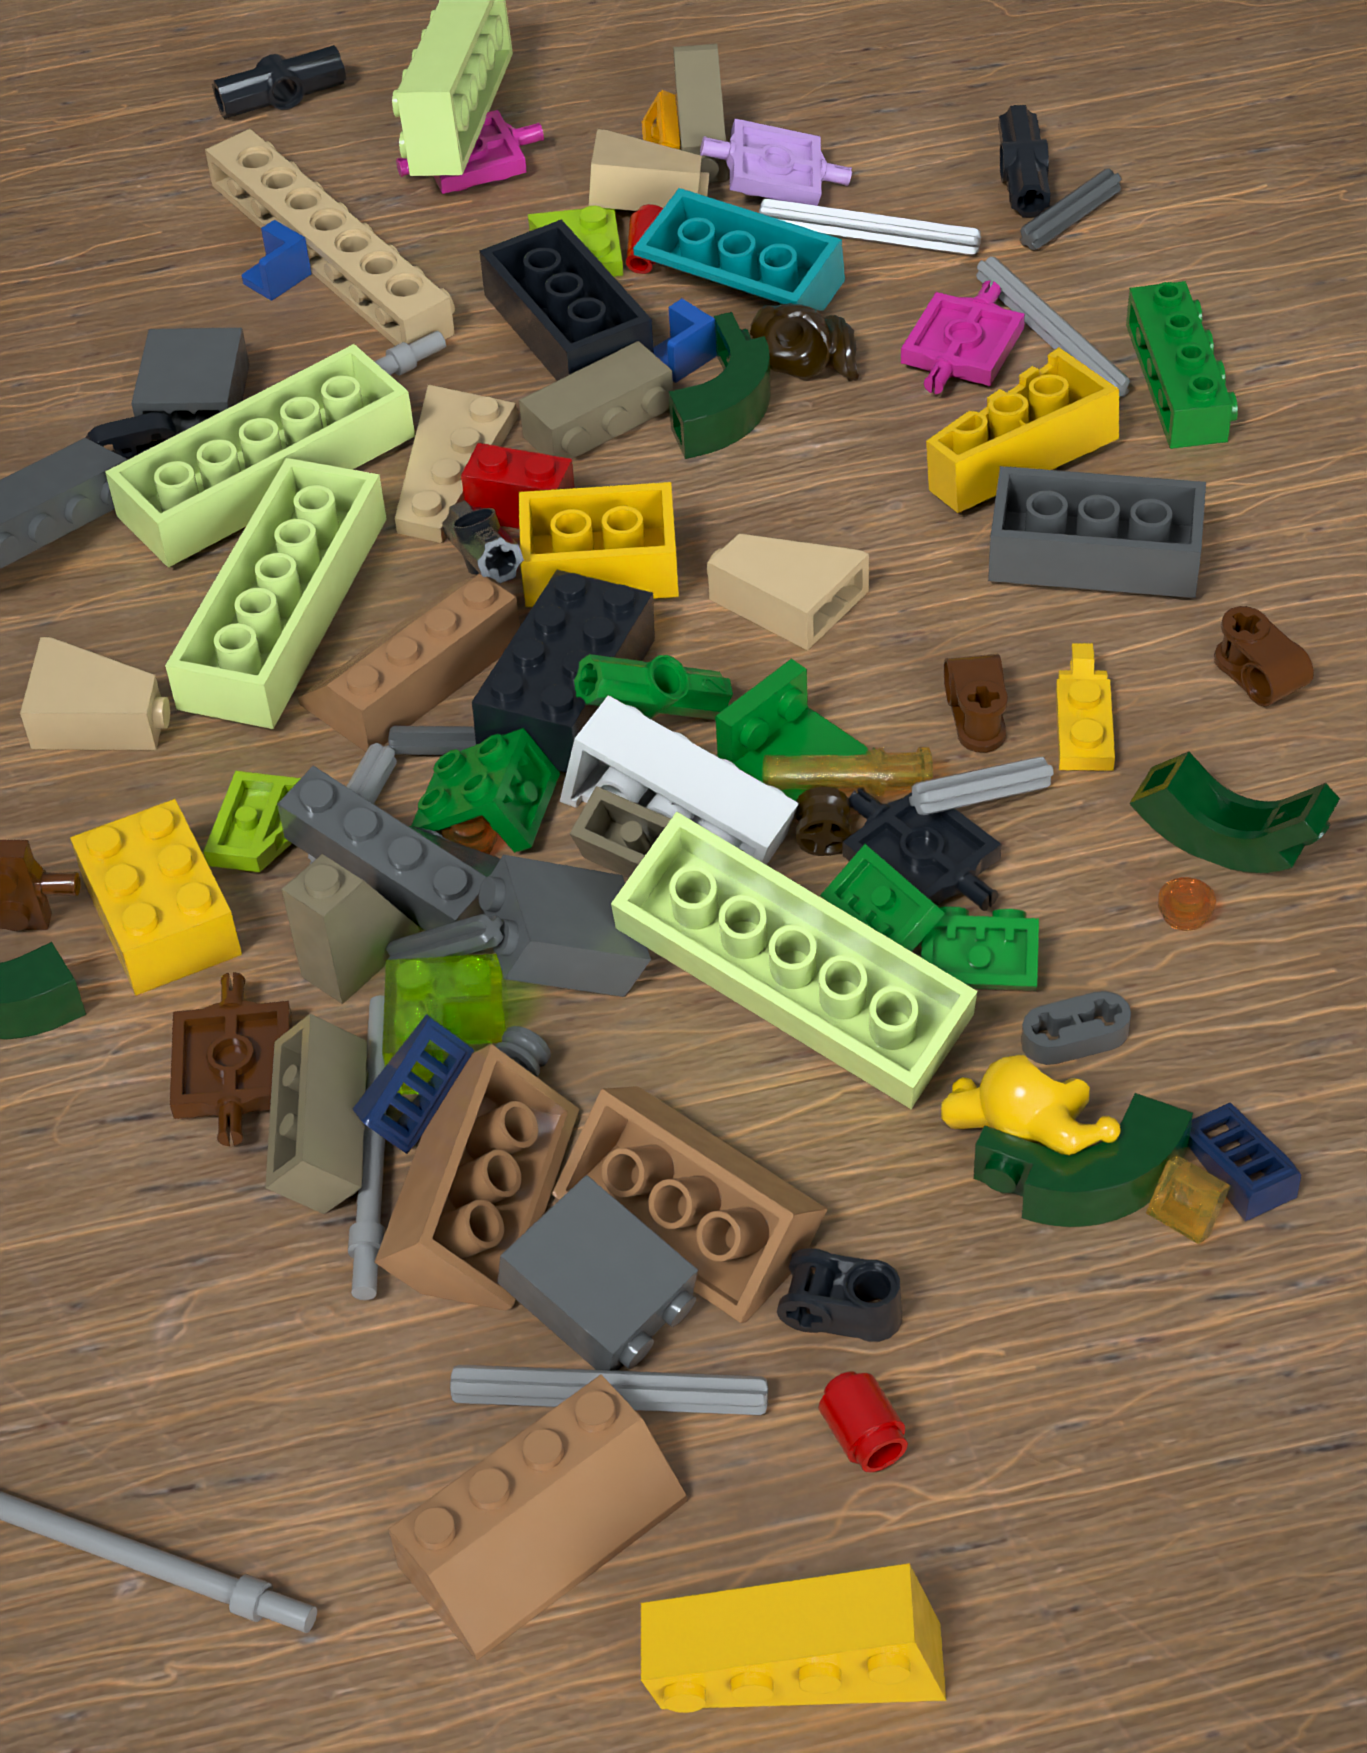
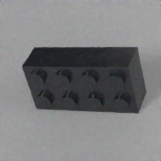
[479,219,654,381]
[472,570,655,773]

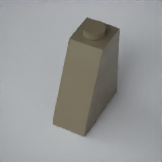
[673,44,728,183]
[281,854,420,1004]

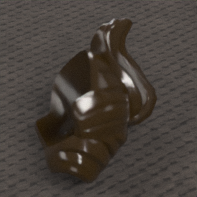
[750,303,859,381]

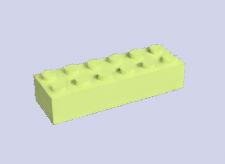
[392,0,513,176]
[105,344,415,568]
[165,458,387,729]
[611,812,977,1109]

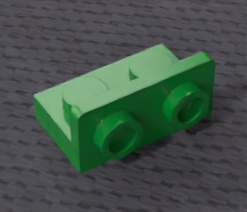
[820,844,945,952]
[921,906,1039,991]

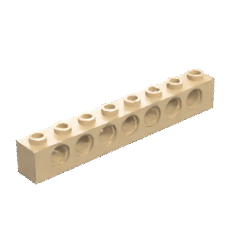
[205,129,455,346]

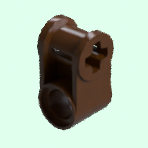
[1214,606,1314,707]
[944,654,1008,753]

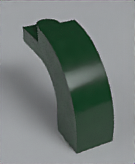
[669,312,770,459]
[1129,751,1340,873]
[0,942,87,1039]
[973,1093,1193,1227]

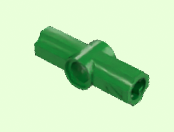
[574,654,733,720]

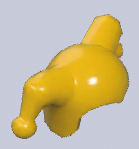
[941,1055,1121,1155]

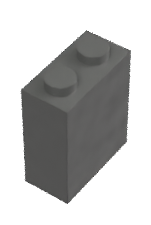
[131,328,250,440]
[479,854,651,997]
[498,1175,698,1371]

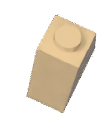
[589,129,709,211]
[707,533,869,651]
[20,637,170,750]

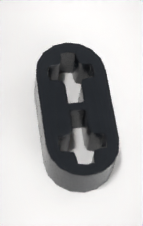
[85,412,178,460]

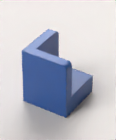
[241,220,312,301]
[654,298,717,383]

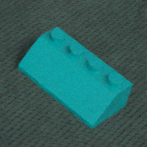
[633,188,845,311]

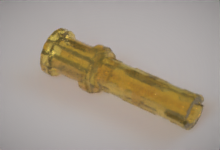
[763,747,933,796]

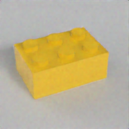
[519,482,679,607]
[70,799,242,996]

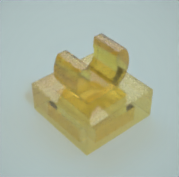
[1146,1155,1231,1244]

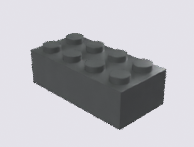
[988,466,1206,598]

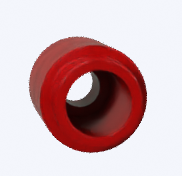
[818,1371,908,1473]

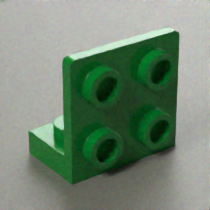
[715,658,868,814]
[411,728,560,853]

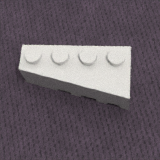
[560,695,799,865]

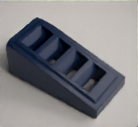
[353,1014,474,1154]
[1188,1103,1302,1222]

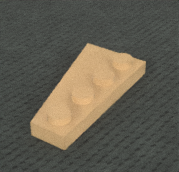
[395,385,518,544]

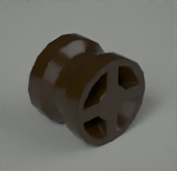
[796,787,851,856]

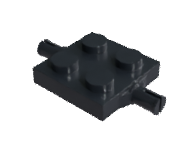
[843,787,1002,911]

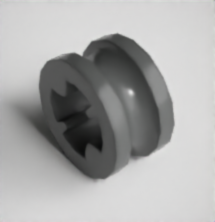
[495,1026,551,1077]

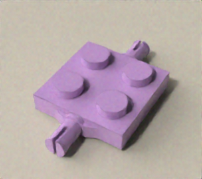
[700,119,852,206]

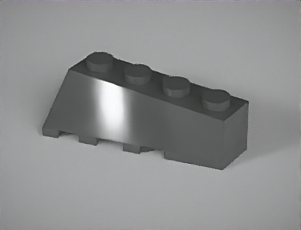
[0,438,128,569]
[277,765,500,931]

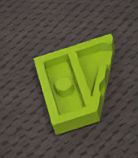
[528,206,623,277]
[203,771,301,872]

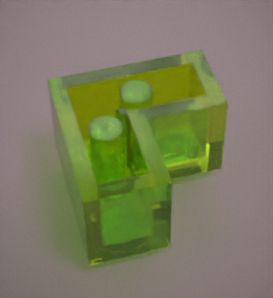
[382,954,508,1095]

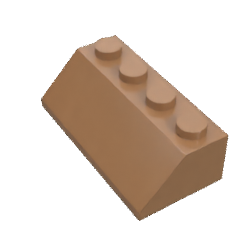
[298,573,520,752]
[374,1044,579,1311]
[552,1086,828,1323]
[388,1374,687,1661]

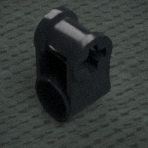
[777,1248,902,1342]

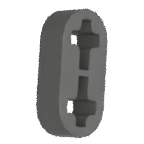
[1021,991,1131,1065]

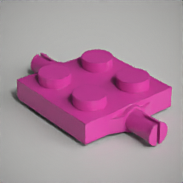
[396,110,544,194]
[901,281,1025,394]

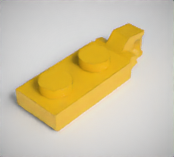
[1055,643,1115,771]

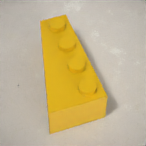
[926,347,1119,513]
[641,1563,946,1713]

